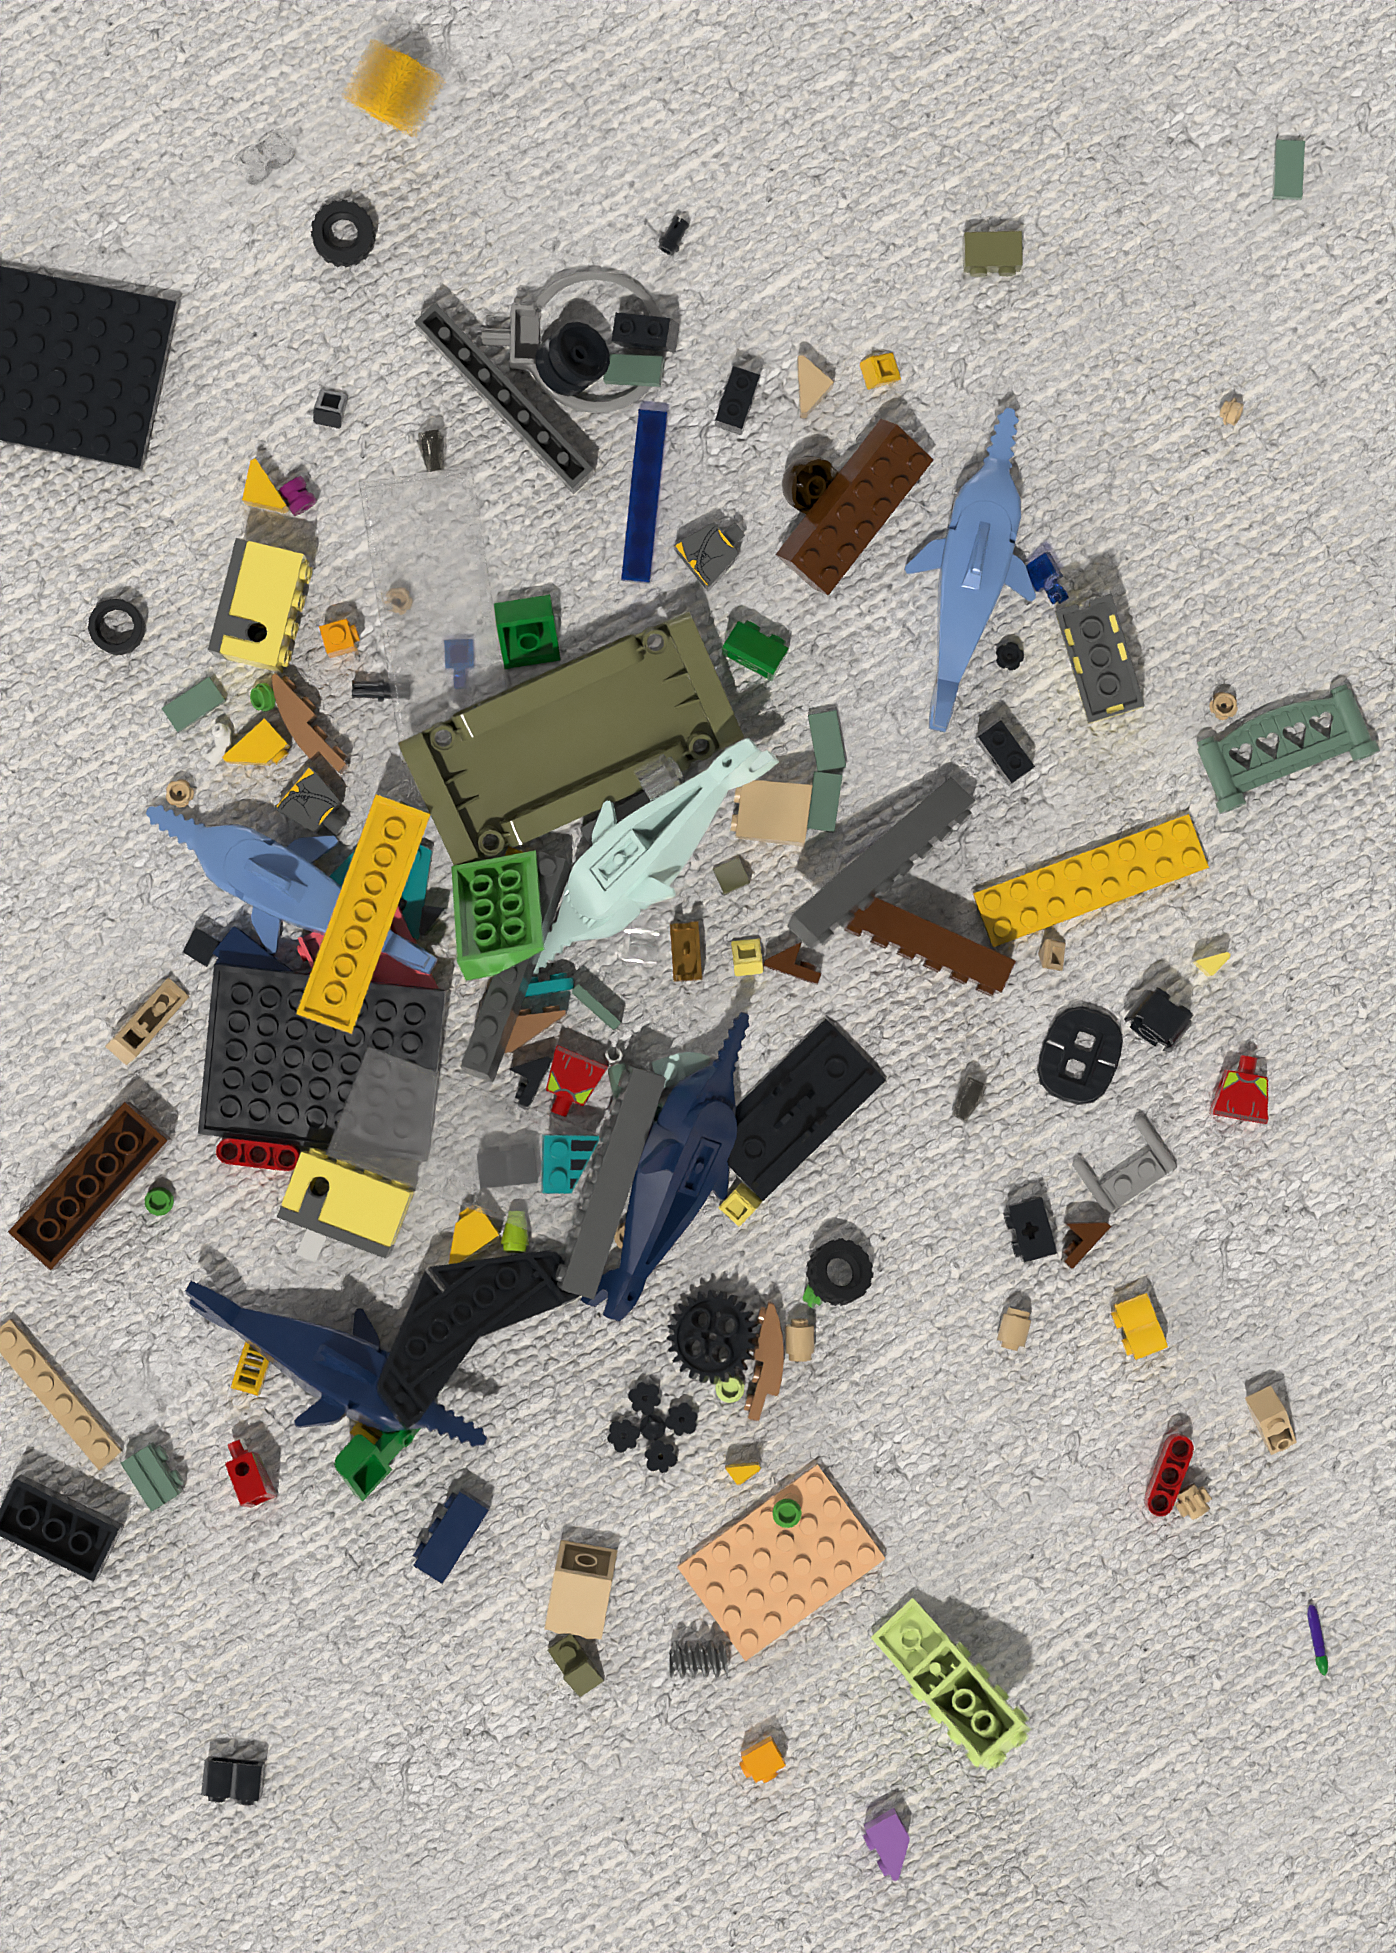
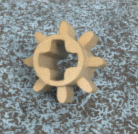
[1174,1483,1212,1520]

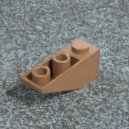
[504,1005,567,1053]

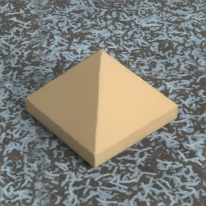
[1038,939,1066,971]

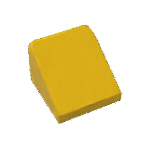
[860,352,901,390]
[725,1462,761,1486]

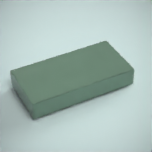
[1272,140,1305,200]
[603,354,665,387]
[161,677,226,733]
[808,710,846,772]
[807,771,842,833]
[572,984,622,1030]

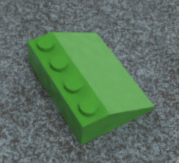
[451,850,544,981]

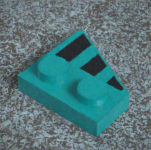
[541,1135,599,1194]

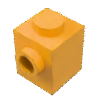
[319,618,360,658]
[739,1736,786,1783]

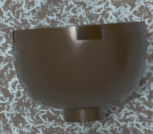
[782,456,839,514]

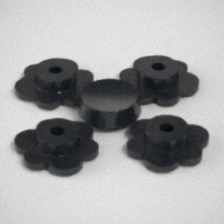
[607,1382,698,1473]

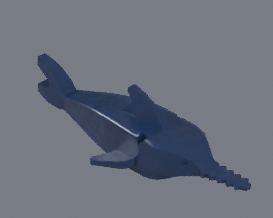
[580,1012,750,1322]
[185,1280,488,1448]

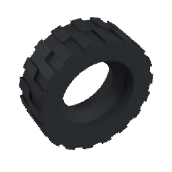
[311,200,376,267]
[806,1238,874,1306]

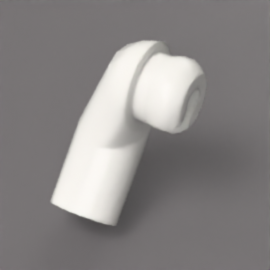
[205,723,233,767]

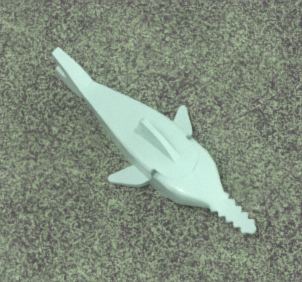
[533,738,779,975]

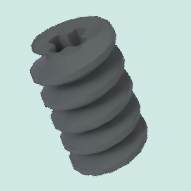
[669,1640,728,1678]

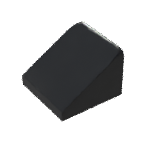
[313,388,348,429]
[419,905,447,936]
[183,927,221,967]

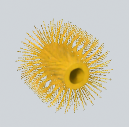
[341,39,446,137]

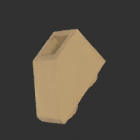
[1245,1385,1297,1455]

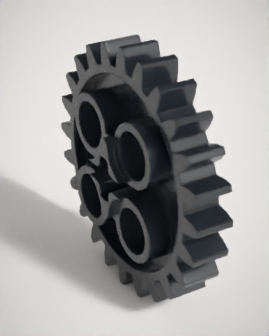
[667,1290,760,1384]

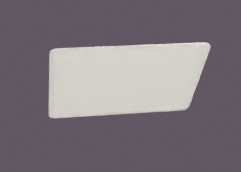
[296,1229,327,1262]

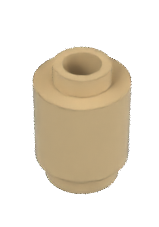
[997,1307,1031,1351]
[785,1318,814,1362]

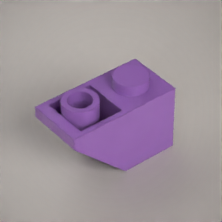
[862,1808,910,1881]

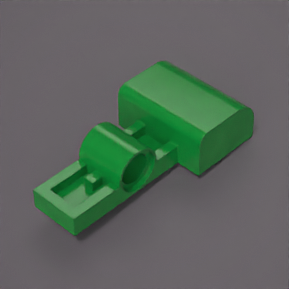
[334,1428,421,1502]

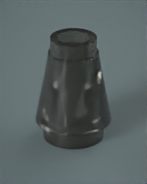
[416,429,444,472]
[952,1076,987,1121]

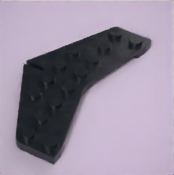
[376,1250,580,1431]

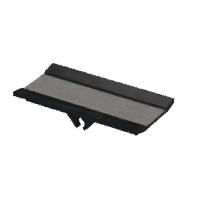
[727,1019,886,1201]

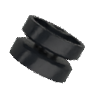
[535,322,610,397]

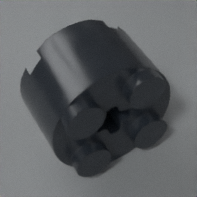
[1124,987,1193,1053]

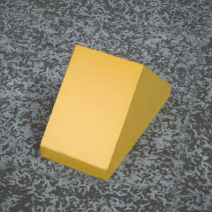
[242,458,289,513]

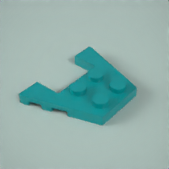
[329,845,432,940]

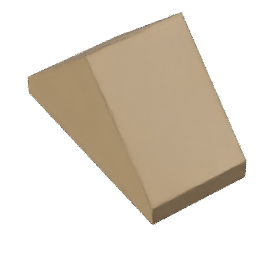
[797,355,834,418]

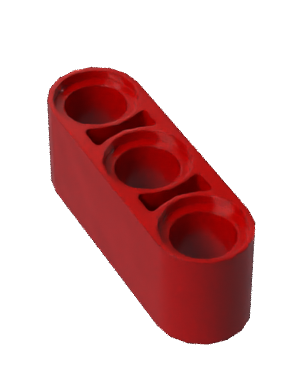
[216,1138,301,1171]
[1144,1433,1194,1517]

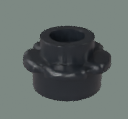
[996,642,1024,671]

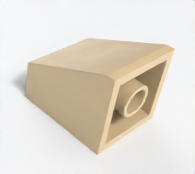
[730,780,812,847]
[545,1540,618,1640]

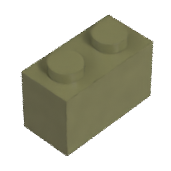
[962,231,1023,277]

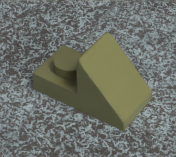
[548,1634,604,1697]

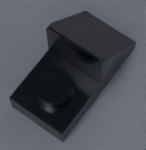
[509,1056,553,1111]

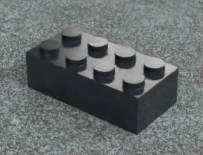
[0,1474,125,1582]

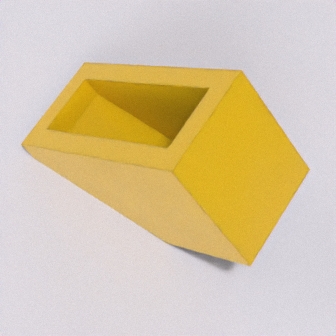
[222,718,291,766]
[448,1205,501,1264]

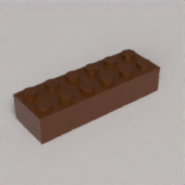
[775,419,934,596]
[844,896,1016,997]
[8,1102,173,1271]

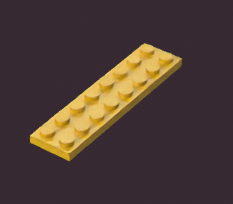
[296,794,431,1034]
[973,814,1209,948]

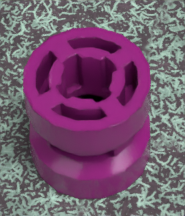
[278,476,317,516]

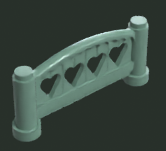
[1197,684,1380,814]

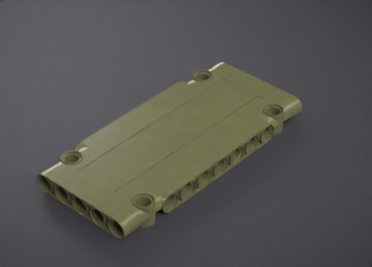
[398,611,745,866]

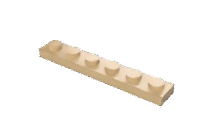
[0,1319,123,1470]

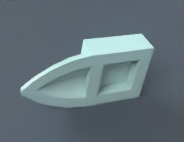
[651,1052,711,1088]

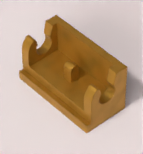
[670,921,702,982]

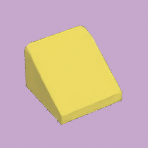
[731,938,763,976]
[1192,952,1231,977]
[718,1182,762,1227]

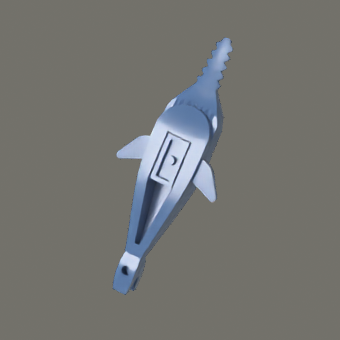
[904,408,1036,733]
[146,805,438,975]

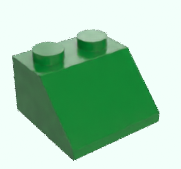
[494,595,561,669]
[722,620,789,681]

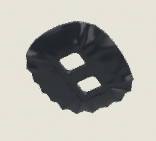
[1037,1006,1123,1105]

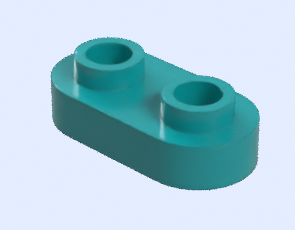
[525,973,575,997]

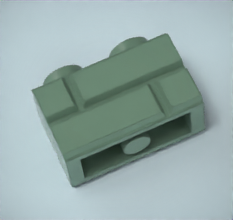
[120,1442,184,1512]

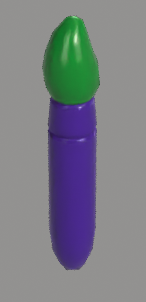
[1307,1604,1328,1676]

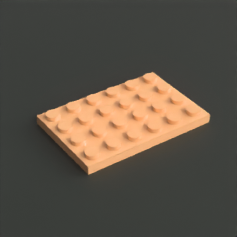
[677,1464,886,1662]

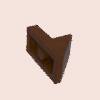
[763,942,822,985]
[1061,1222,1111,1269]

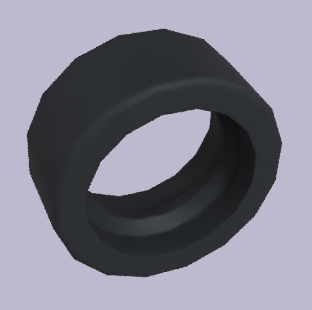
[88,599,145,655]

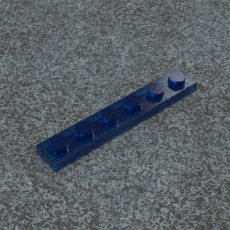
[621,409,667,584]

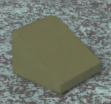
[713,857,750,895]

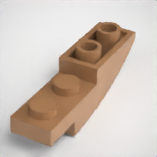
[271,673,349,774]
[744,1302,784,1421]

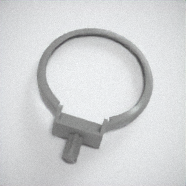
[481,271,667,413]

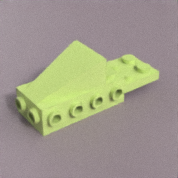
[870,1598,1032,1770]

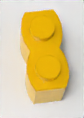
[1110,1293,1168,1360]

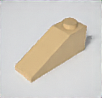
[105,978,189,1065]

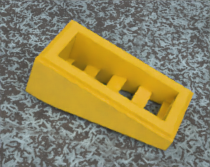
[230,1342,270,1396]

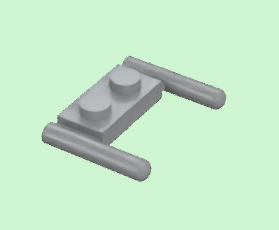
[1072,1116,1178,1215]

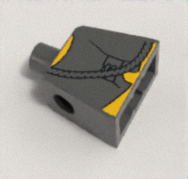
[673,523,745,592]
[274,766,347,835]

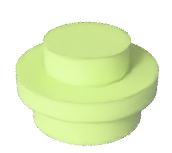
[716,1374,744,1403]

